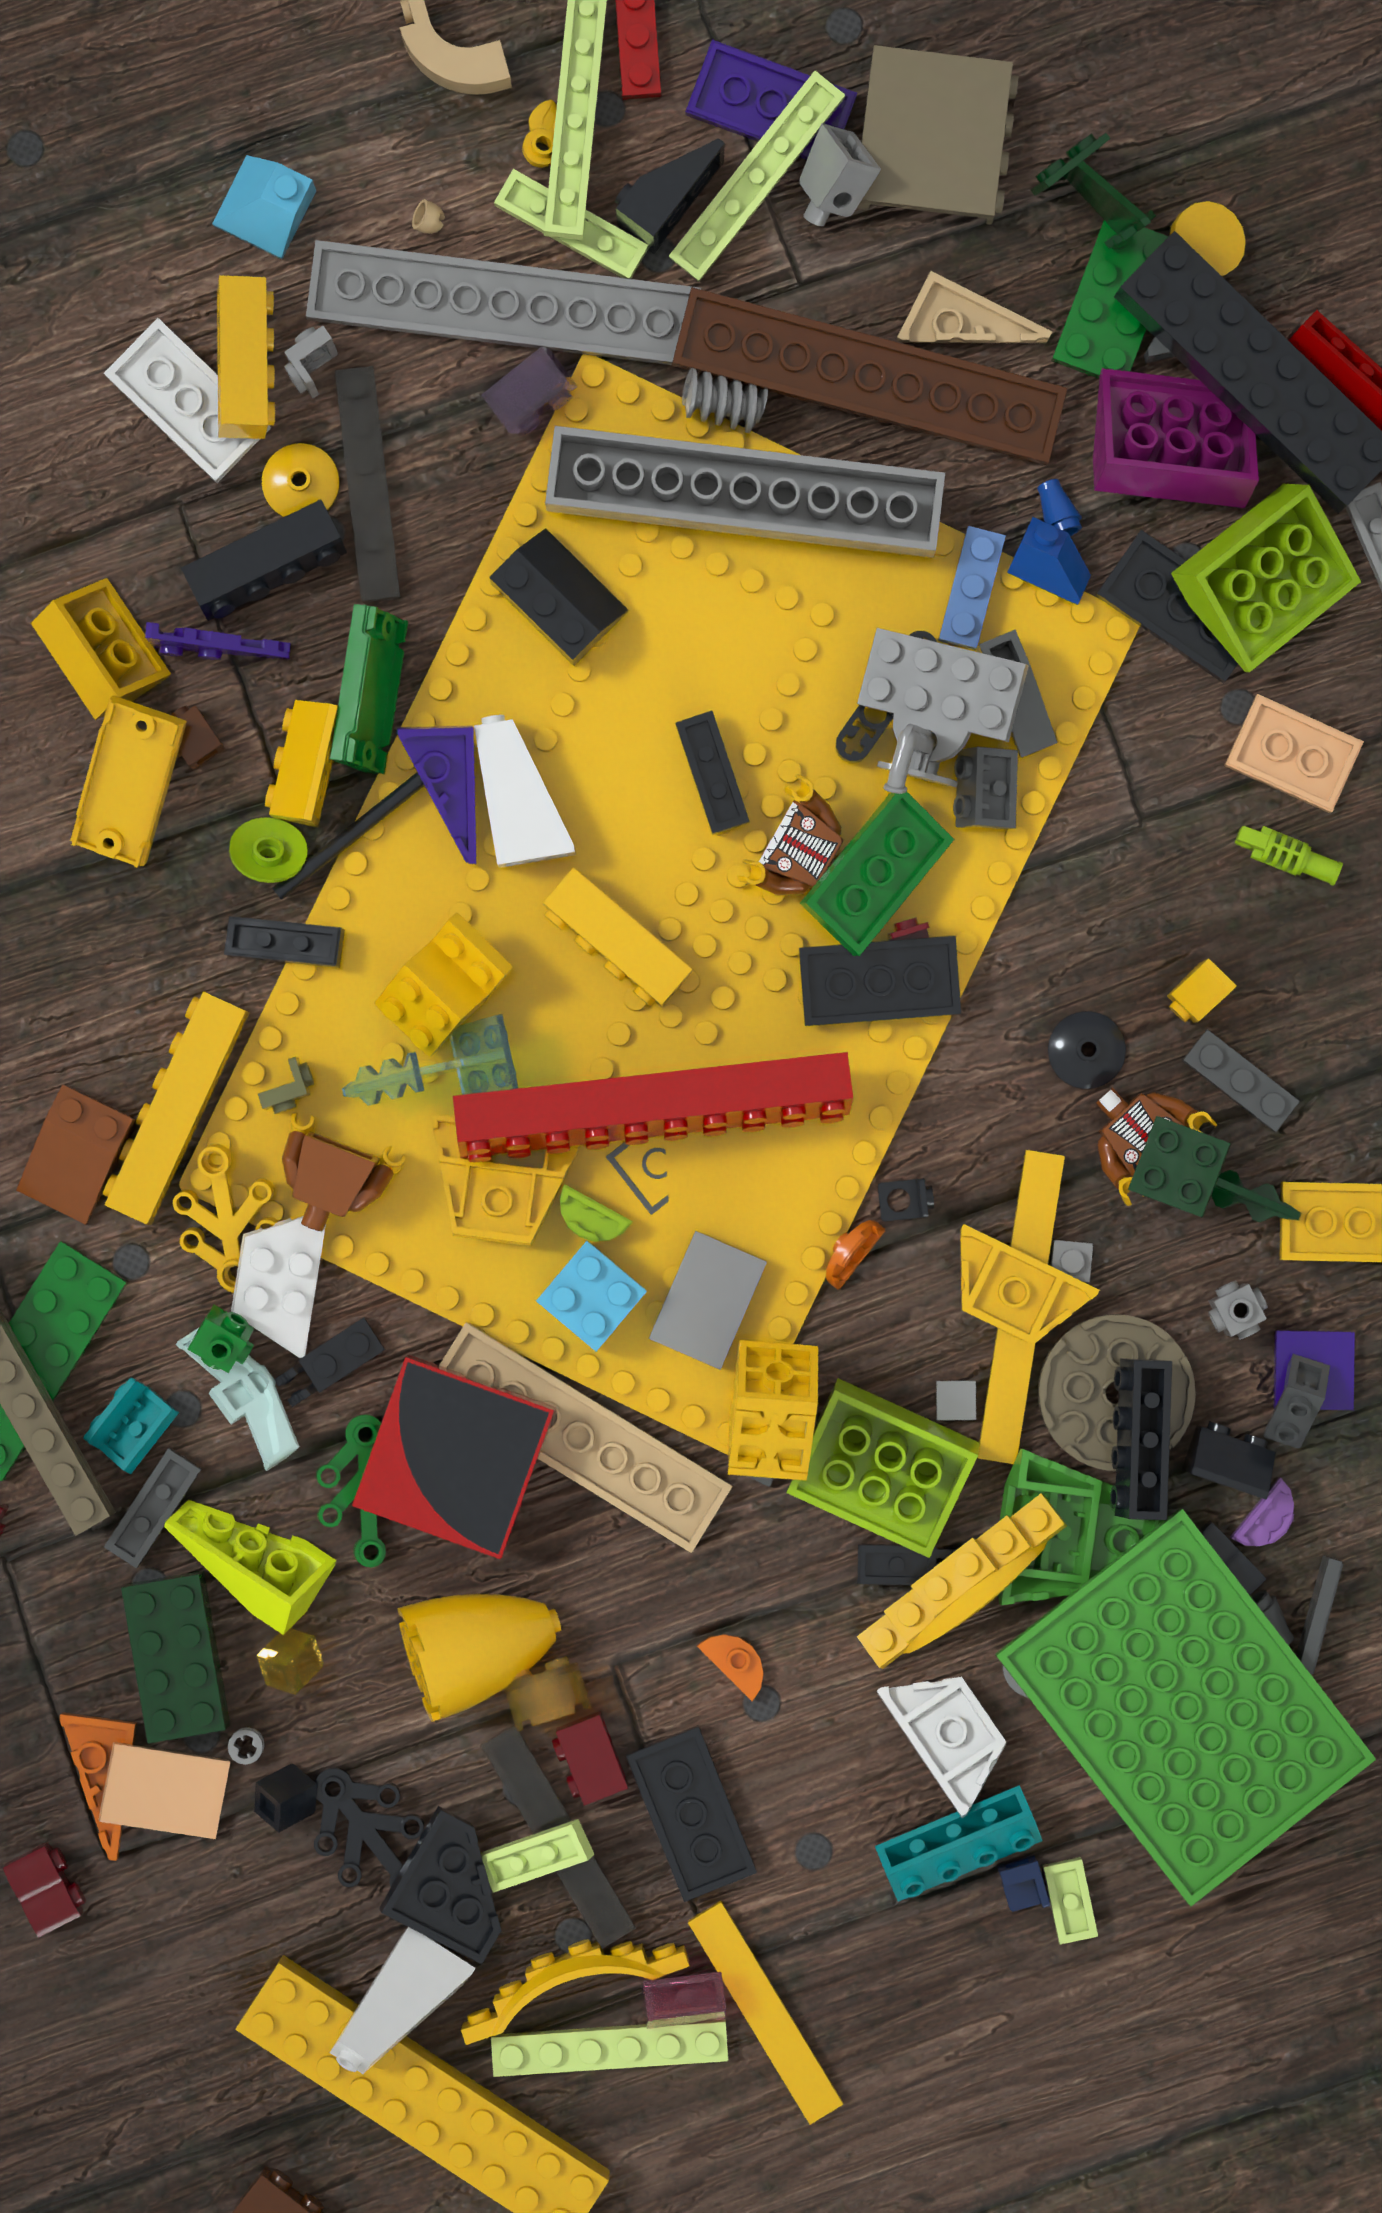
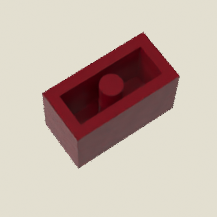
[552,1711,629,1806]

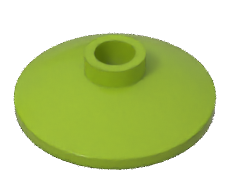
[229,817,308,883]

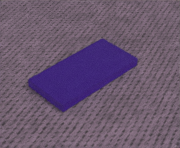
[685,40,857,160]

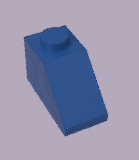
[1007,517,1091,605]

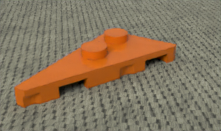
[60,1712,137,1861]

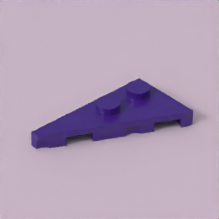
[145,622,291,660]
[397,726,477,864]

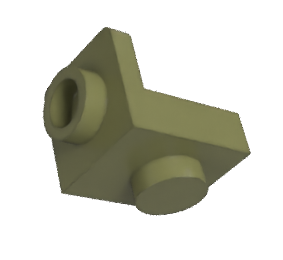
[258,1057,314,1114]

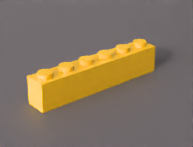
[103,991,249,1225]

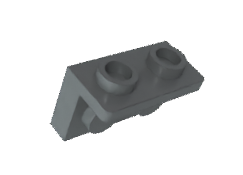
[953,747,1018,829]

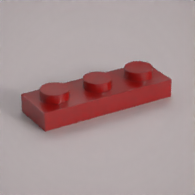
[615,0,661,100]

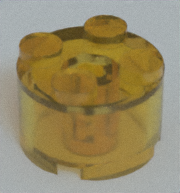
[504,1657,592,1732]

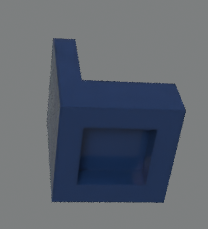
[997,1855,1050,1912]

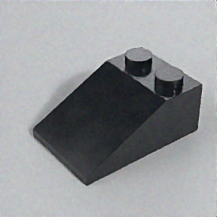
[615,138,725,254]

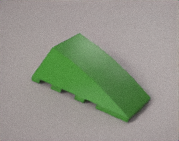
[998,1449,1164,1605]

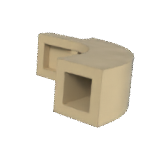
[400,0,512,95]

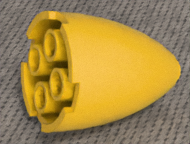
[397,1594,561,1722]

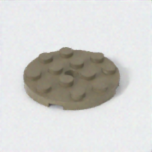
[1038,1314,1196,1471]

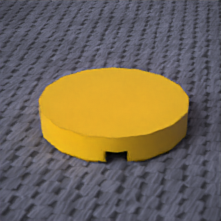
[1170,201,1246,277]

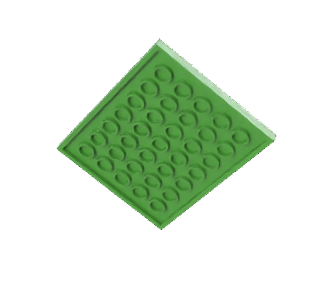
[995,1508,1376,1907]

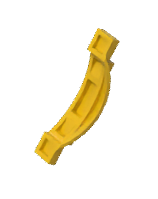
[857,1493,1067,1669]
[461,1939,689,2045]

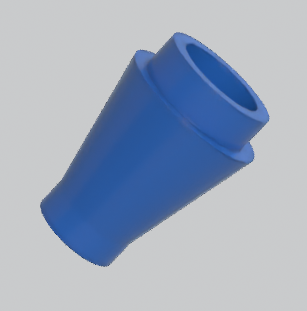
[1037,479,1082,536]

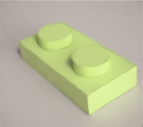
[1042,1857,1098,1945]

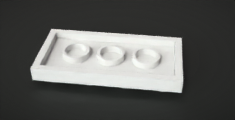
[104,318,271,483]

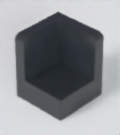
[254,1764,317,1833]

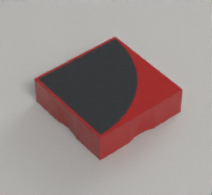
[352,1355,556,1560]

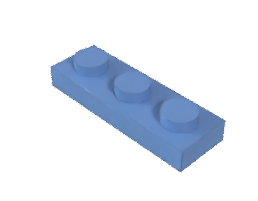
[938,526,1006,650]

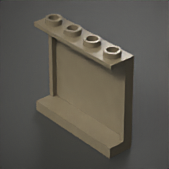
[856,45,1019,225]

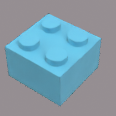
[536,1240,647,1352]

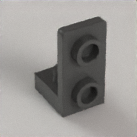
[1264,1354,1330,1448]

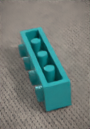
[875,1785,1043,1902]

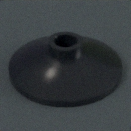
[1048,1011,1126,1089]

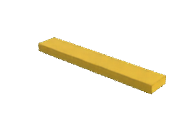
[688,1900,843,2125]

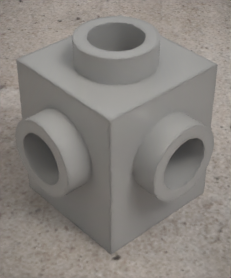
[1208,1280,1268,1340]

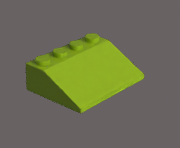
[1171,483,1361,673]
[786,1378,980,1558]

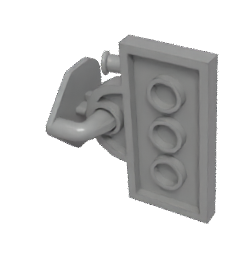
[857,628,1029,794]

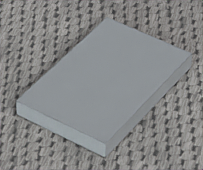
[649,1231,767,1370]

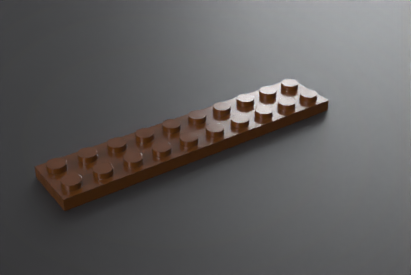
[672,287,1068,465]

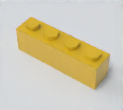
[217,275,275,439]
[543,867,693,1007]

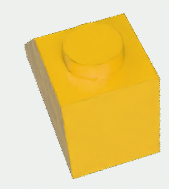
[1167,958,1237,1023]

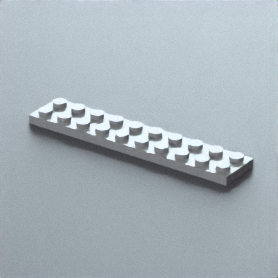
[306,240,701,365]

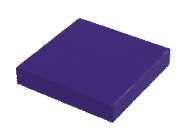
[1274,1330,1355,1410]

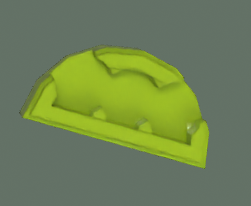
[560,1184,633,1242]

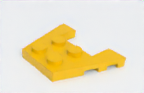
[431,1114,581,1246]

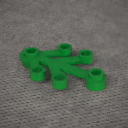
[316,1415,386,1568]

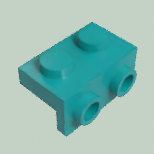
[83,1377,179,1474]

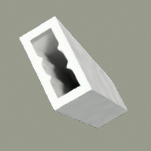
[474,715,576,868]
[330,1927,475,2074]

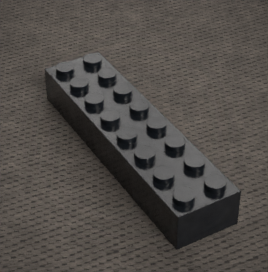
[1114,231,1382,514]

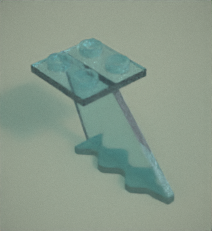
[342,1014,519,1106]

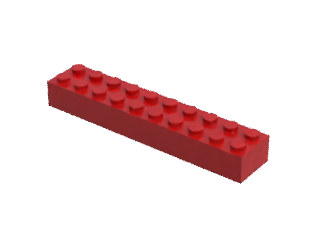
[452,1052,853,1163]

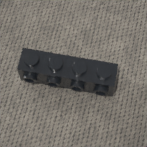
[181,499,347,621]
[1110,1358,1172,1520]

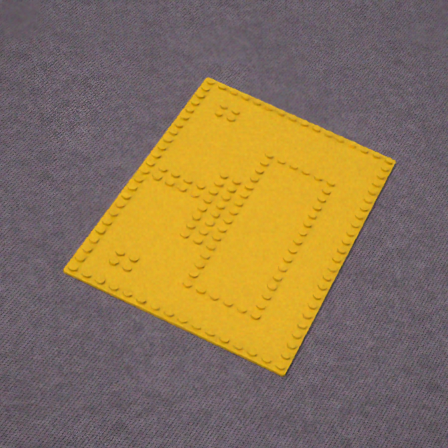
[179,354,1140,1455]

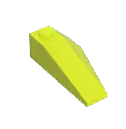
[164,1500,337,1635]

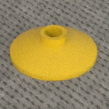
[262,443,340,517]

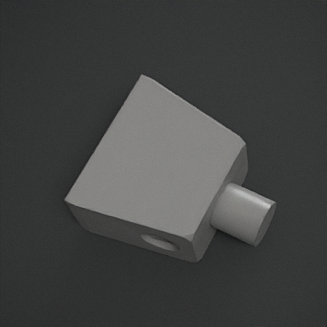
[800,123,881,227]

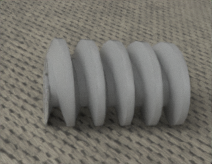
[682,368,768,434]

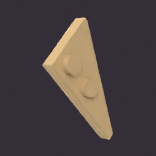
[897,271,1052,343]

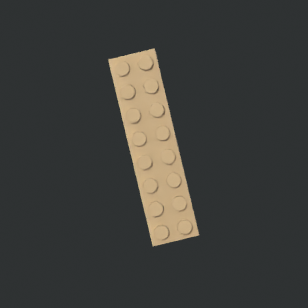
[440,1322,733,1553]

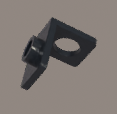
[878,1178,934,1221]

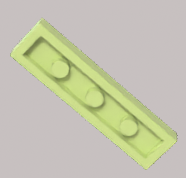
[494,169,649,279]

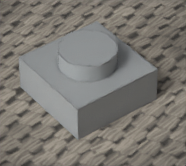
[1051,1240,1093,1282]

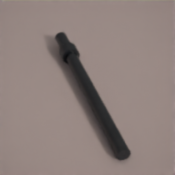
[272,772,425,900]

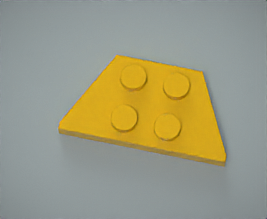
[960,1224,1100,1345]

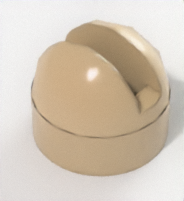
[412,199,445,234]

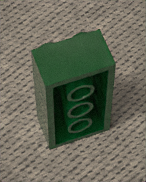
[121,1570,230,1744]

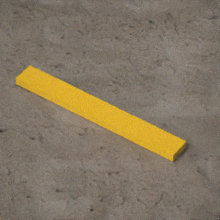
[977,1150,1065,1464]

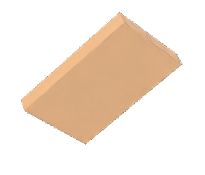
[1224,694,1364,813]
[98,1742,230,1839]

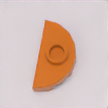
[826,1220,886,1290]
[697,1634,764,1701]

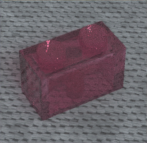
[642,1972,726,2029]

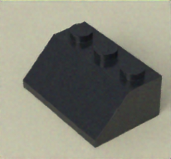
[489,528,629,666]

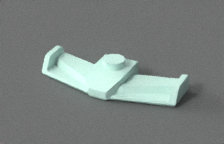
[176,1328,300,1471]

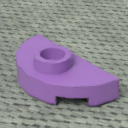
[1230,1477,1294,1546]

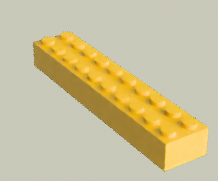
[235,1955,610,2213]

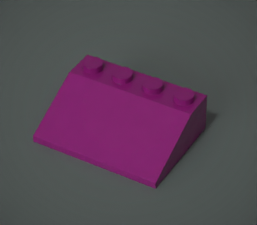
[1093,368,1259,508]

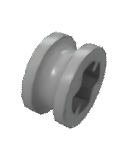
[228,1727,265,1765]

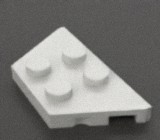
[231,1216,326,1358]
[877,1677,1006,1818]

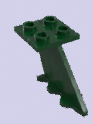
[1031,133,1156,249]
[1128,1116,1302,1223]

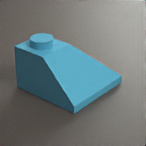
[212,155,316,259]

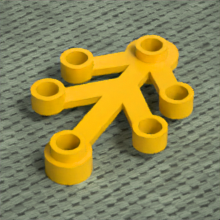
[172,1144,279,1293]

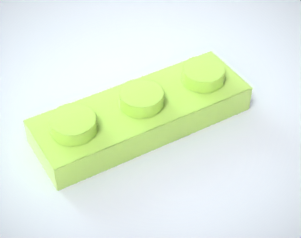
[481,1819,595,1893]

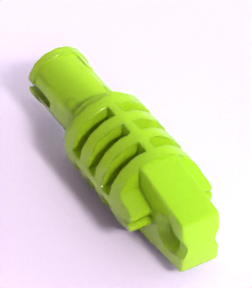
[1235,826,1343,886]

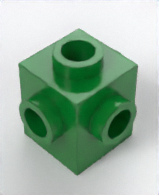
[187,1304,254,1373]

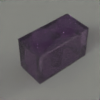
[481,347,577,435]

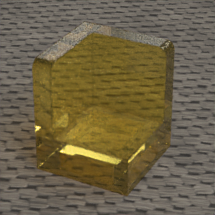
[256,1628,324,1695]

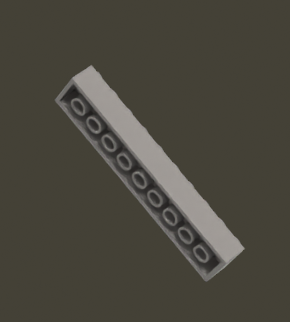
[545,426,945,558]

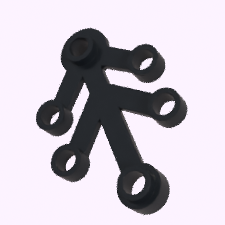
[314,1768,424,1887]

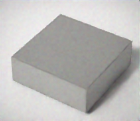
[936,1380,976,1420]

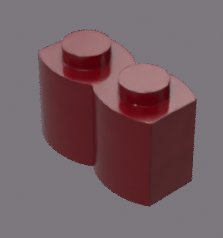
[3,1842,86,1938]

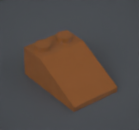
[16,1084,137,1225]

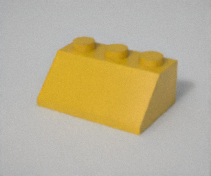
[31,578,171,720]
[265,700,338,828]

